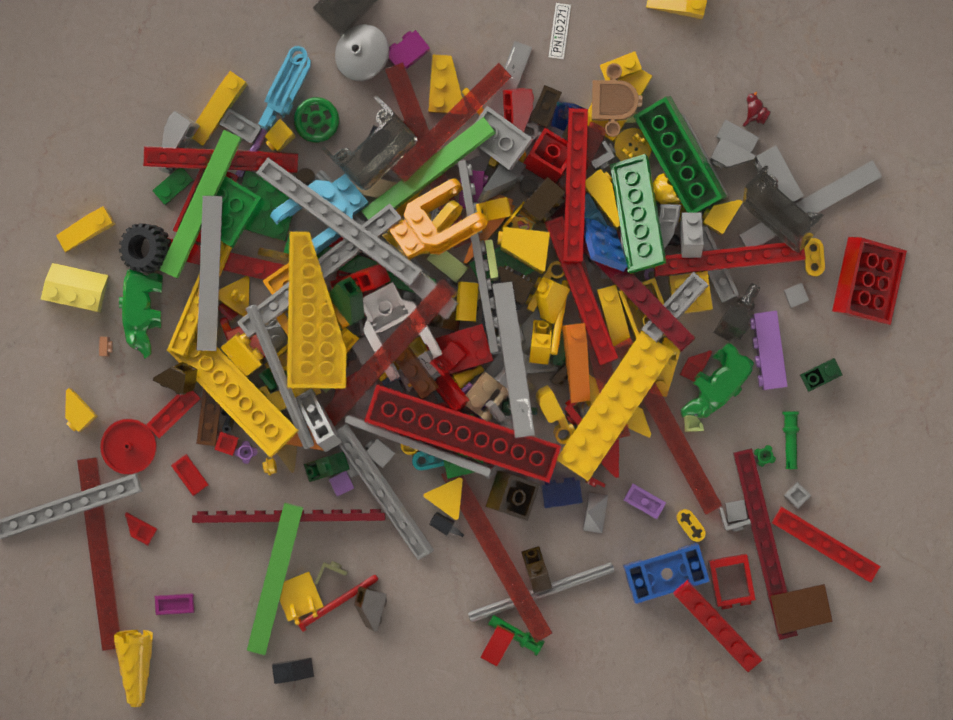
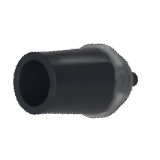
[429,512,464,538]

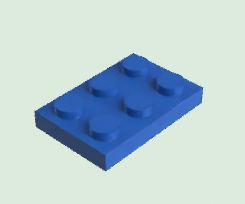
[584,217,627,271]

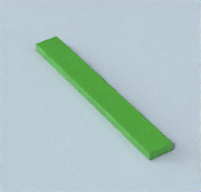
[362,117,496,220]
[160,130,242,278]
[247,503,303,655]

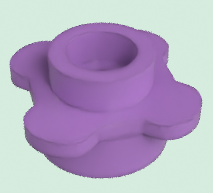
[234,441,258,464]

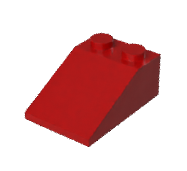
[426,324,493,375]

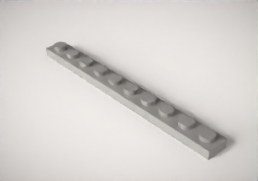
[256,158,422,287]
[458,160,501,353]
[237,204,403,339]

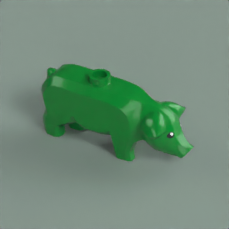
[119,269,163,359]
[680,343,754,418]

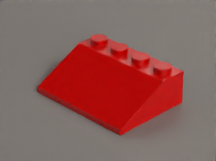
[832,237,907,325]

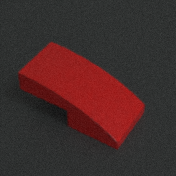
[480,625,515,666]

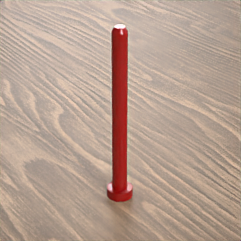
[298,575,379,632]

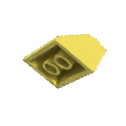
[41,263,109,313]

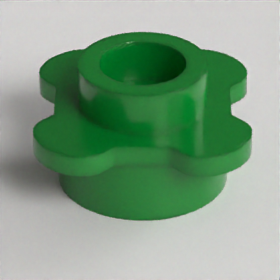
[754,445,776,467]

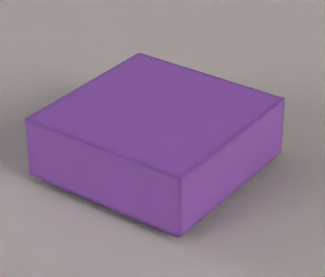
[329,471,354,496]

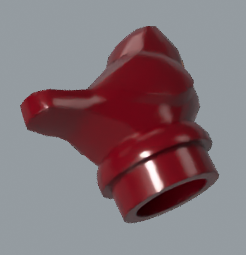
[742,92,771,127]

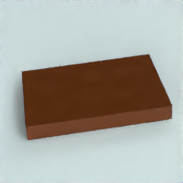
[771,584,833,634]

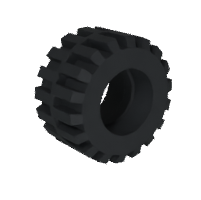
[119,223,172,273]

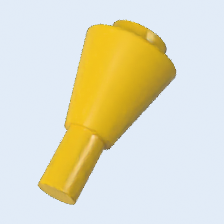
[451,365,484,389]

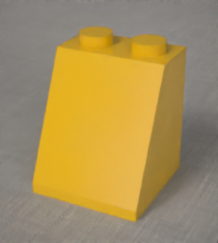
[497,227,550,274]

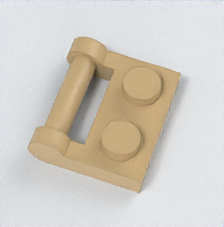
[466,371,509,422]

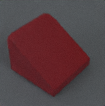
[218,303,239,321]

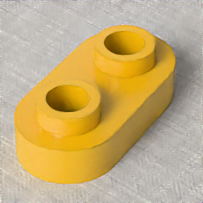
[804,238,825,277]

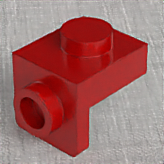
[564,399,583,427]

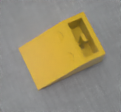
[220,332,264,376]

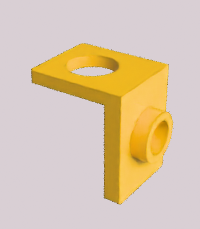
[476,197,512,221]

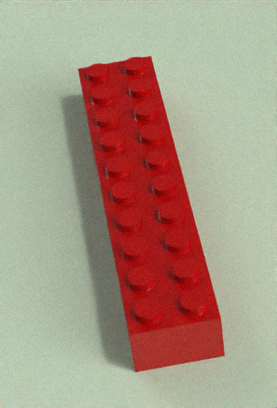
[364,385,561,483]

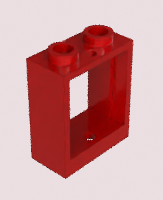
[708,554,756,610]

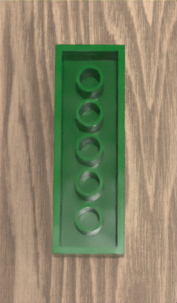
[634,96,727,213]

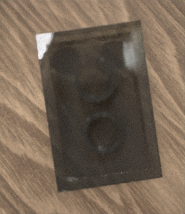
[313,0,378,37]

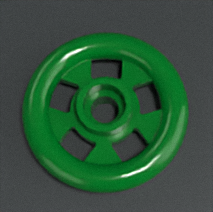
[294,97,339,143]

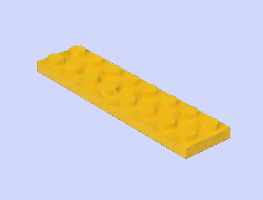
[167,330,299,458]
[557,331,674,481]

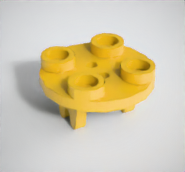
[614,128,652,161]

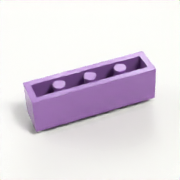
[749,311,787,390]

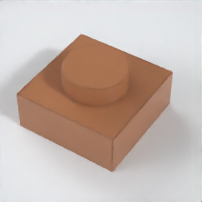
[99,337,113,357]

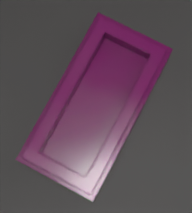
[154,593,195,615]

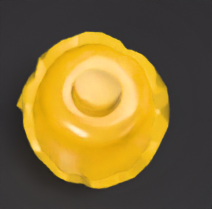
[653,173,681,205]

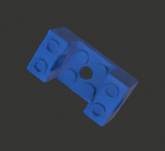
[623,543,710,604]

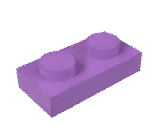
[623,483,666,519]

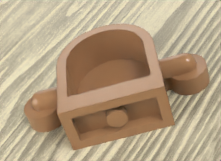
[592,63,642,137]

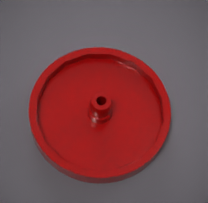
[100,419,157,474]

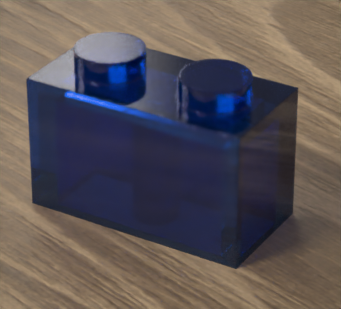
[541,477,583,508]

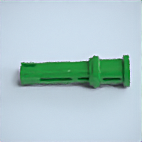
[782,411,800,469]
[488,615,545,656]

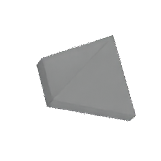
[583,492,608,533]

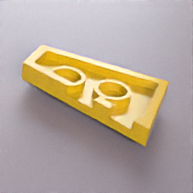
[428,54,466,115]

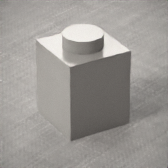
[365,438,396,468]

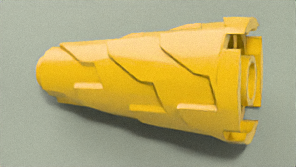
[114,630,153,707]

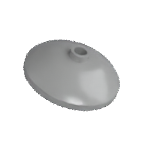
[335,24,389,81]

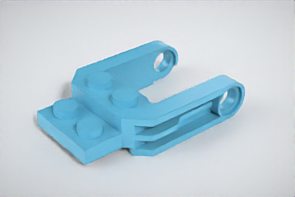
[258,46,311,132]
[270,174,368,255]

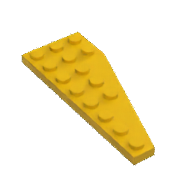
[287,232,346,388]

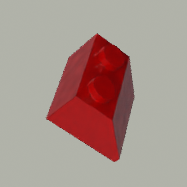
[523,128,567,184]

